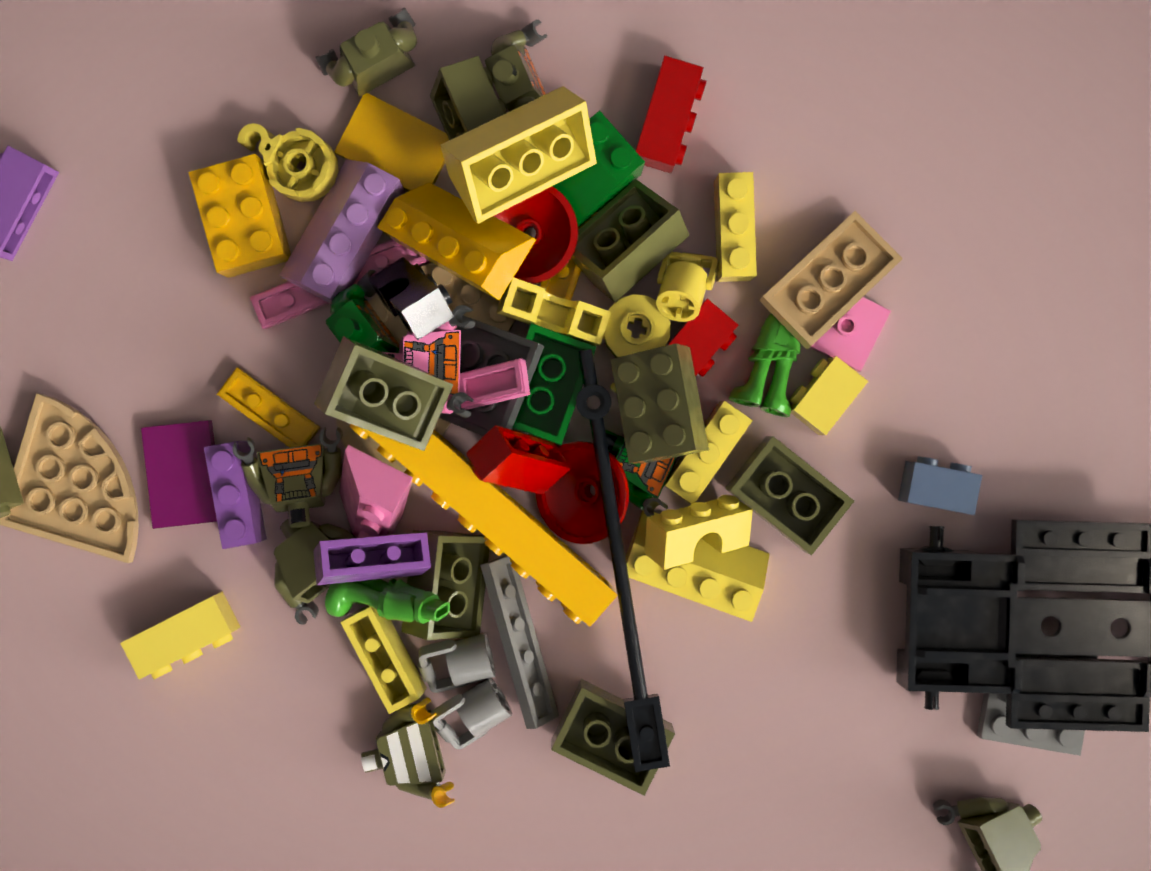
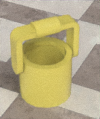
[656,252,718,322]

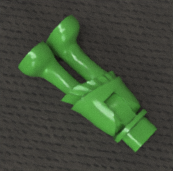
[728,312,800,417]
[325,578,450,624]

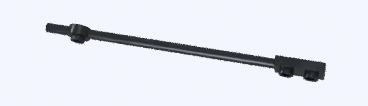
[576,349,670,772]

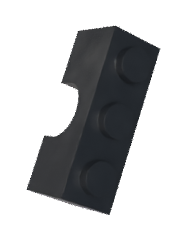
[368,257,454,340]

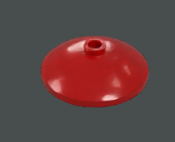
[494,186,578,284]
[536,441,629,544]

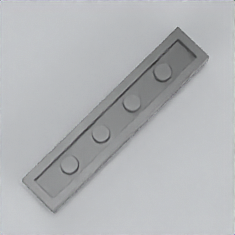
[480,556,559,729]

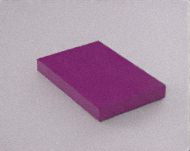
[141,420,217,529]

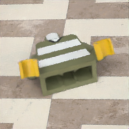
[361,697,455,808]

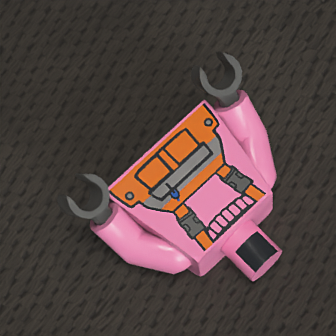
[383,305,475,418]

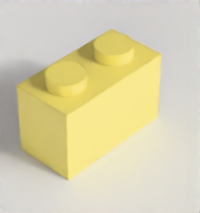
[789,356,868,435]

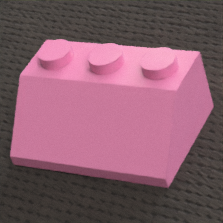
[339,445,413,538]

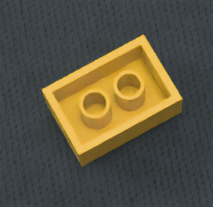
[188,154,291,278]

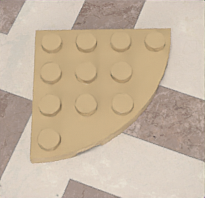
[0,393,139,563]

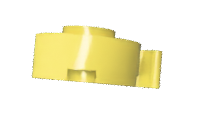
[237,123,339,203]
[603,294,671,394]

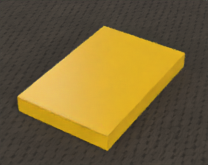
[334,93,449,191]

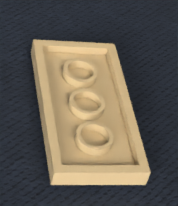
[759,211,903,350]

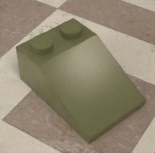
[314,336,453,451]

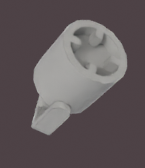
[418,633,495,693]
[431,678,512,749]

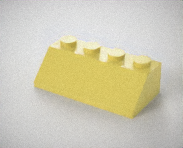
[440,86,597,224]
[626,510,770,622]

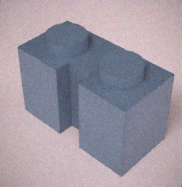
[898,456,982,515]

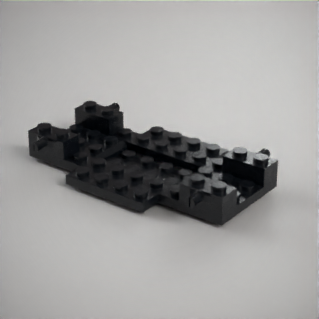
[896,519,1151,732]

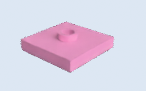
[810,297,891,372]

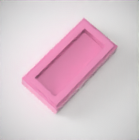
[460,358,530,410]

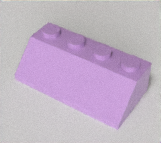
[279,159,406,303]

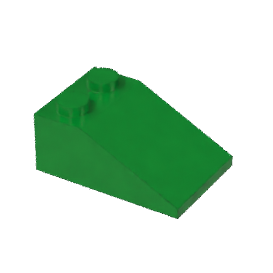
[553,110,645,228]

